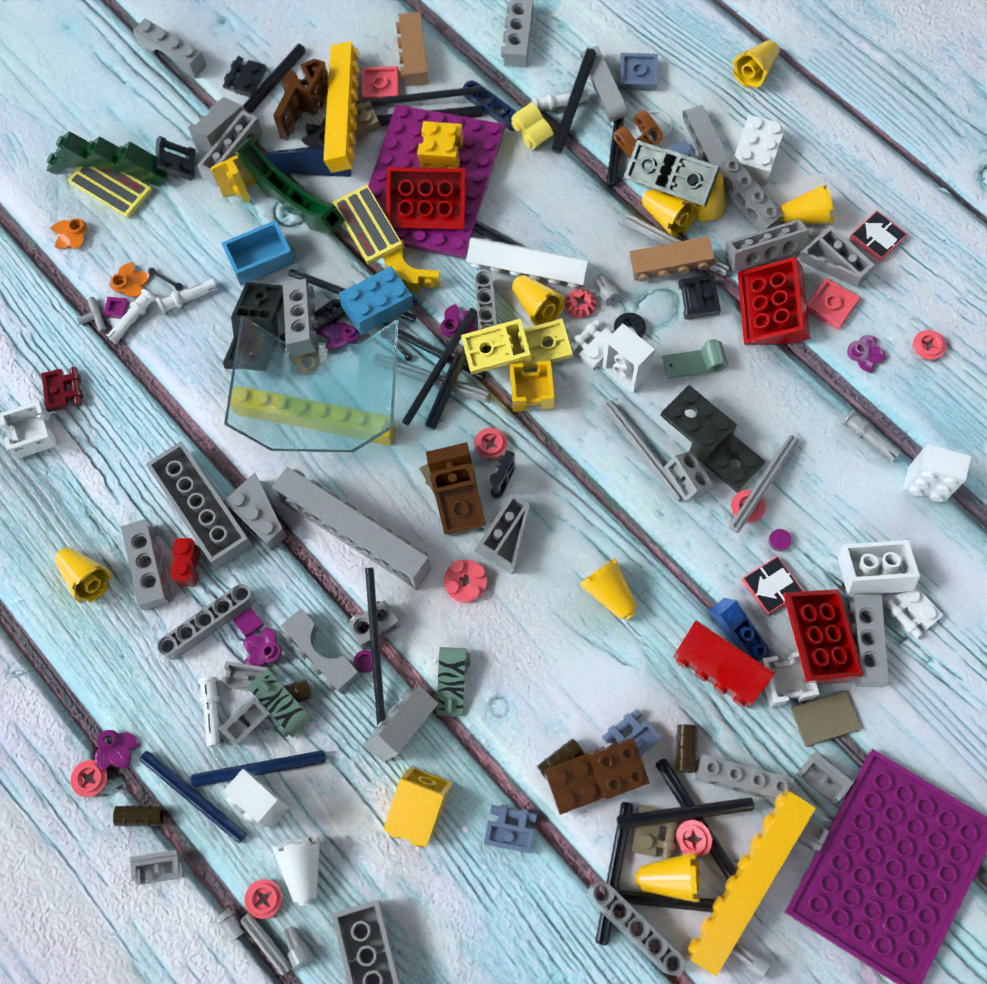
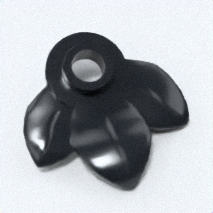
[301,118,326,147]

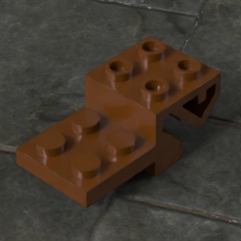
[273,59,329,140]
[426,442,486,535]
[543,738,650,815]

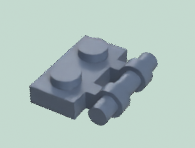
[602,709,662,756]
[484,804,537,854]

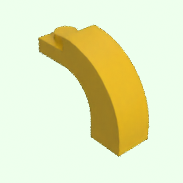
[383,240,441,293]

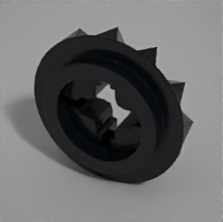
[614,312,646,338]

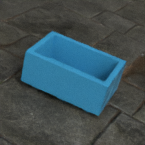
[221,220,295,286]
[339,266,413,335]

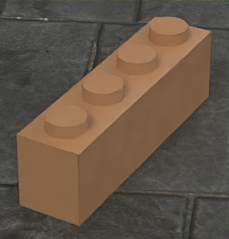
[396,12,428,87]
[630,236,714,281]

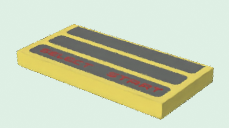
[68,167,152,219]
[332,185,403,265]

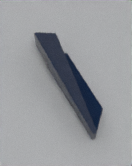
[264,146,352,177]

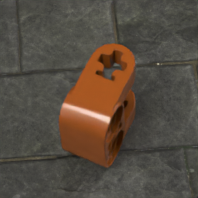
[613,110,663,158]

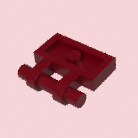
[41,367,84,412]

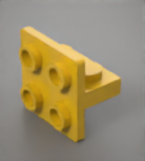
[210,155,256,203]

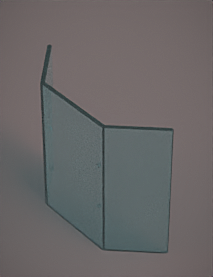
[224,316,399,452]

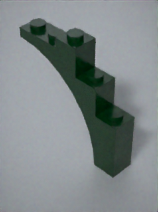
[46,131,168,187]
[234,138,345,233]

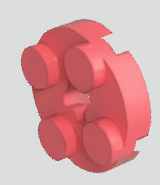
[444,559,487,603]

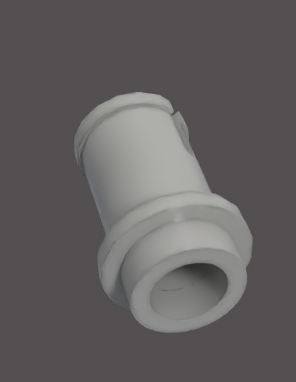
[218,908,246,941]

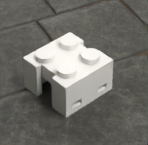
[0,400,57,459]
[759,652,819,708]

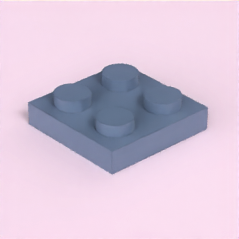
[619,53,658,90]

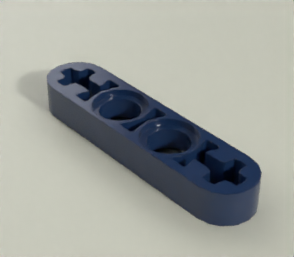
[463,80,517,131]

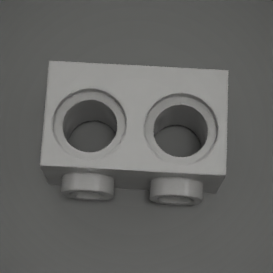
[664,451,714,502]
[347,600,401,650]
[218,697,270,746]

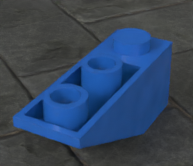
[708,598,772,662]

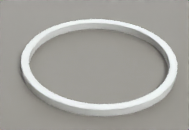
[636,110,672,141]

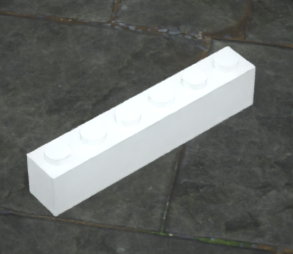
[466,237,589,288]

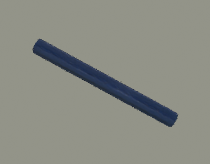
[191,750,326,787]
[139,751,247,843]

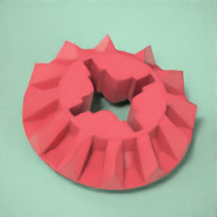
[565,288,597,318]
[912,330,946,361]
[474,428,507,460]
[730,490,766,524]
[71,760,108,797]
[676,819,713,858]
[245,879,283,919]

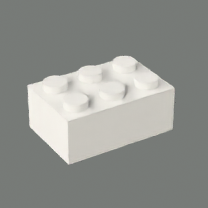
[734,115,786,185]
[602,324,655,392]
[903,444,971,502]
[838,540,920,596]
[223,769,290,829]

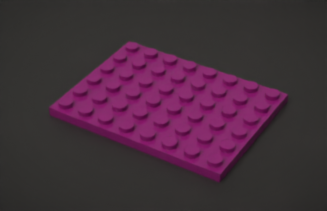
[368,104,505,259]
[784,749,987,984]

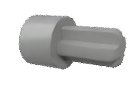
[594,273,621,306]
[283,926,313,970]
[732,942,773,981]

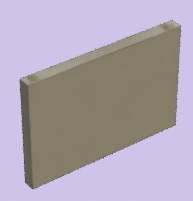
[790,691,861,747]

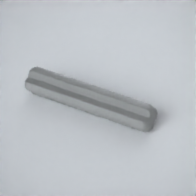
[241,913,292,976]

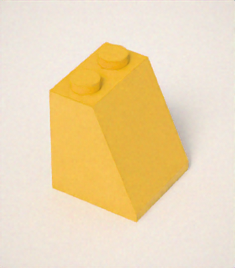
[383,766,453,847]

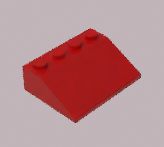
[386,167,468,229]
[737,257,811,345]
[783,589,864,684]
[673,620,775,708]

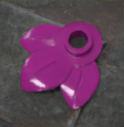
[440,304,478,337]
[319,322,359,349]
[847,335,887,373]
[243,627,282,667]
[95,730,140,771]

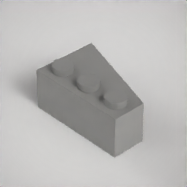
[188,97,244,154]
[799,225,875,287]
[224,473,287,551]
[475,493,530,574]
[364,685,439,762]

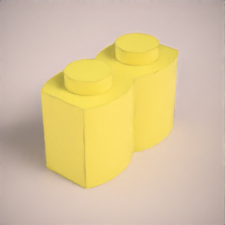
[511,102,554,150]

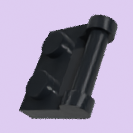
[156,136,196,181]
[678,275,721,320]
[490,450,515,499]

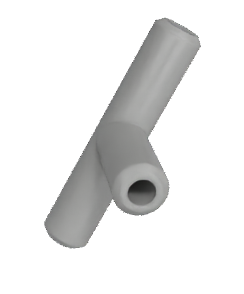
[77,297,106,332]

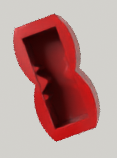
[171,538,200,587]

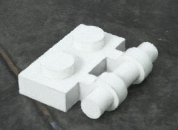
[570,319,613,370]
[885,586,943,638]

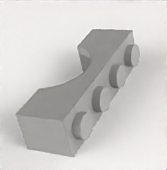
[133,18,206,78]
[281,608,361,694]

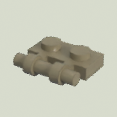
[354,100,381,139]
[631,805,679,859]

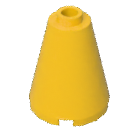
[732,40,780,88]
[693,172,727,222]
[778,184,834,225]
[642,189,697,238]
[512,275,565,326]
[55,547,112,603]
[580,558,637,620]
[635,853,700,902]

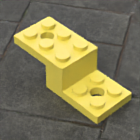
[461,319,573,375]

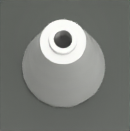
[273,836,320,906]

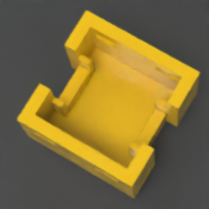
[417,121,464,168]
[509,361,555,412]

